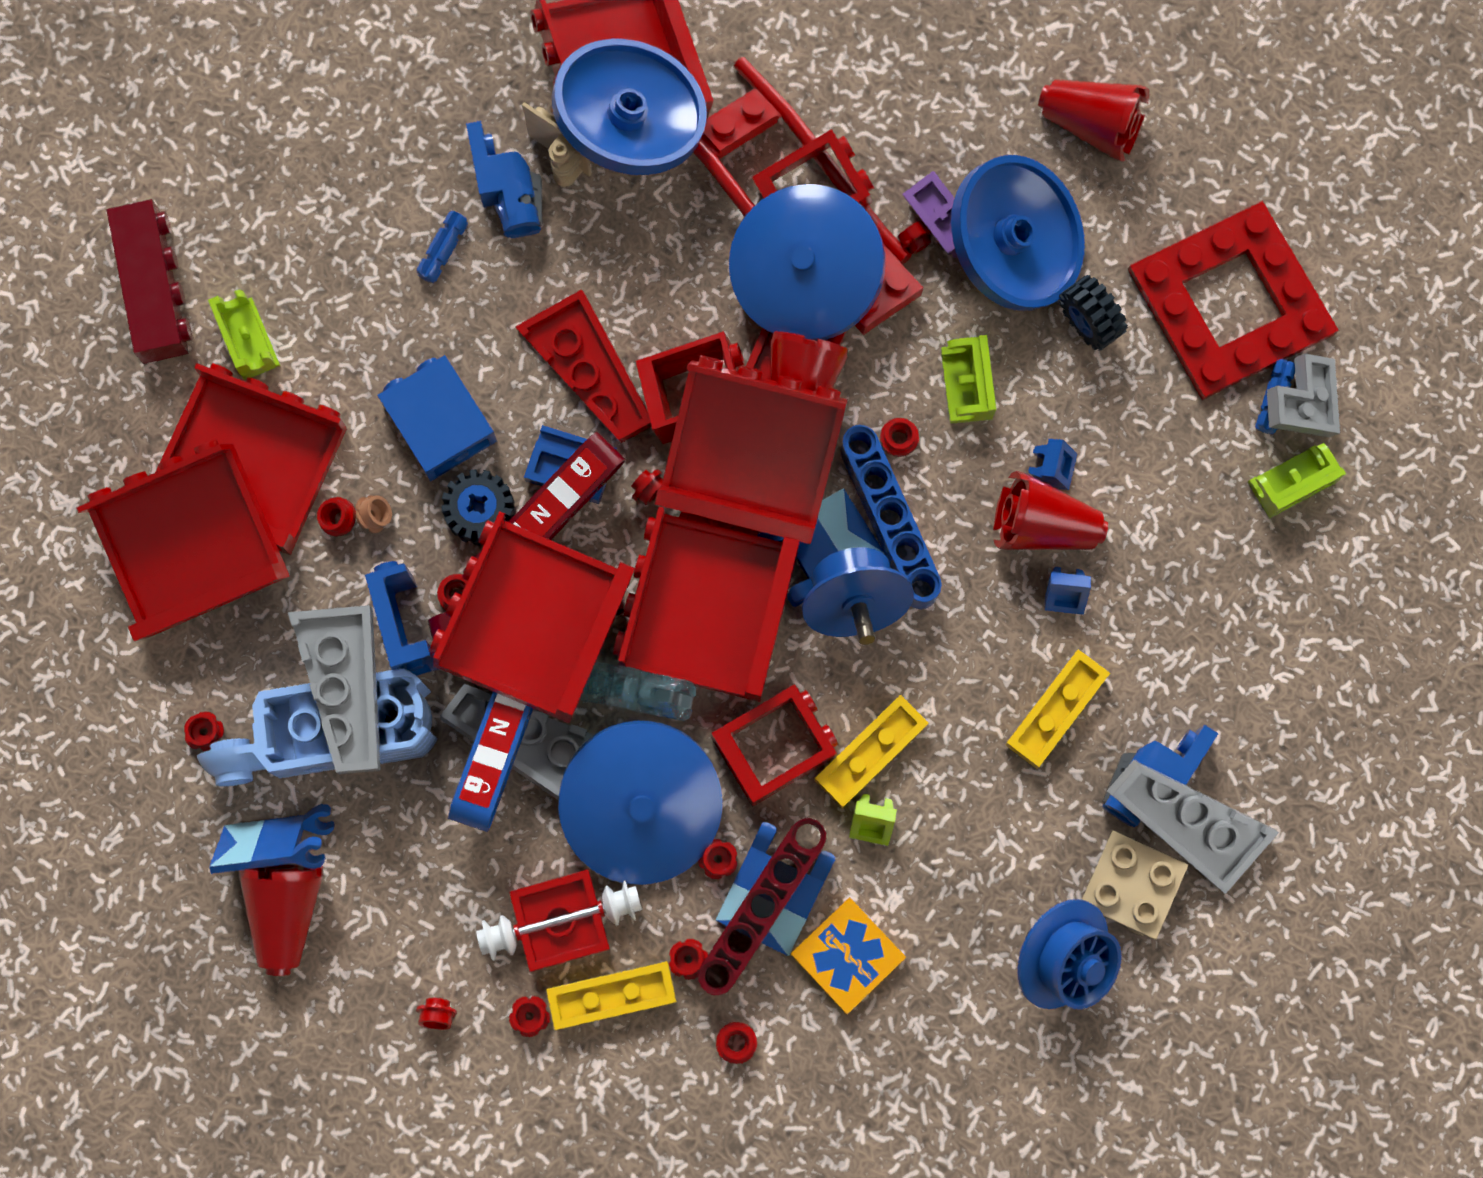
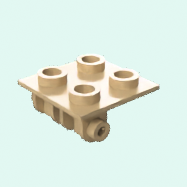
[522,102,592,187]
[1082,830,1188,940]

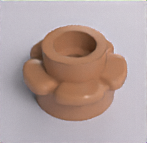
[355,495,392,533]

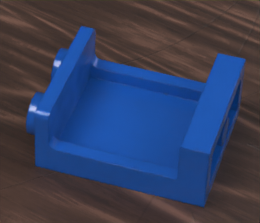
[377,355,497,482]
[365,561,439,676]

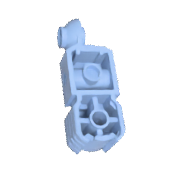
[197,668,438,786]

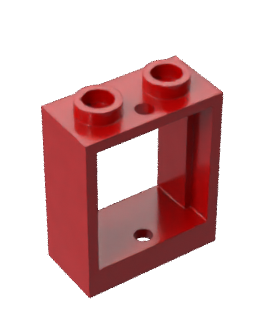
[752,129,875,208]
[635,331,745,444]
[711,684,839,807]

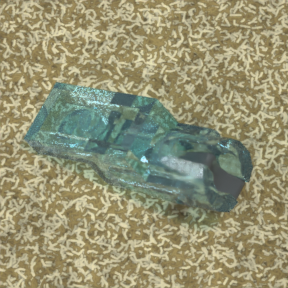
[579,662,696,721]

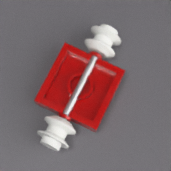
[476,869,642,972]

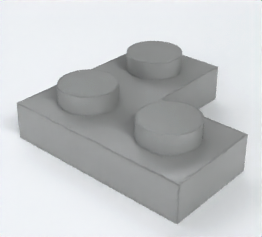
[1267,354,1340,437]

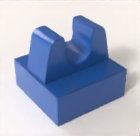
[1029,439,1077,490]
[1044,567,1091,615]

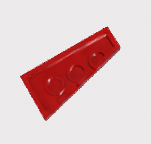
[515,289,651,443]

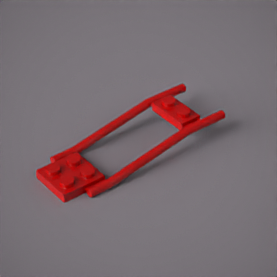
[693,57,924,335]

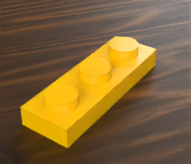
[1005,649,1110,769]
[814,695,929,809]
[546,961,677,1030]

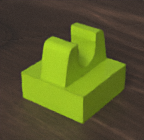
[849,794,897,846]

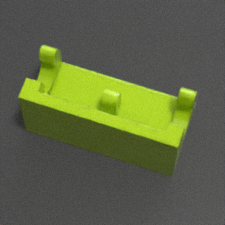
[208,290,281,381]
[941,335,997,424]
[1248,443,1346,519]

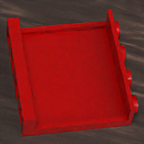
[530,0,714,117]
[655,356,848,544]
[155,363,347,556]
[76,440,290,641]
[613,507,800,702]
[429,511,635,724]

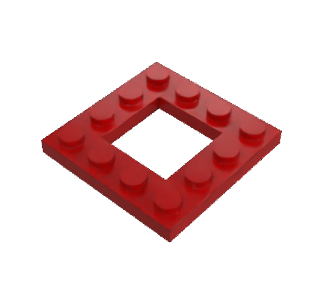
[1127,201,1339,400]

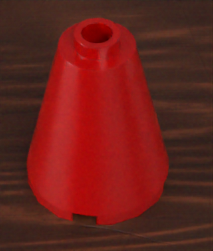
[1038,79,1149,162]
[770,331,848,391]
[993,471,1108,550]
[239,864,324,976]

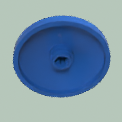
[552,39,707,175]
[951,155,1085,311]
[729,184,886,341]
[558,721,723,885]

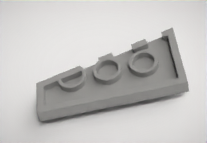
[288,605,381,774]
[440,684,594,801]
[1107,760,1279,894]

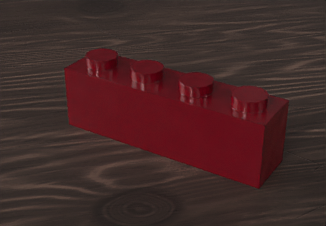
[106,199,193,364]

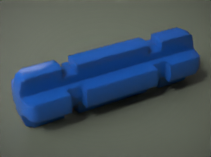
[416,211,468,283]
[1255,359,1295,434]

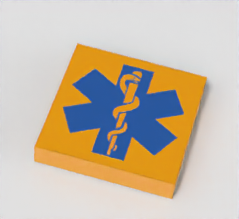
[790,897,906,1015]

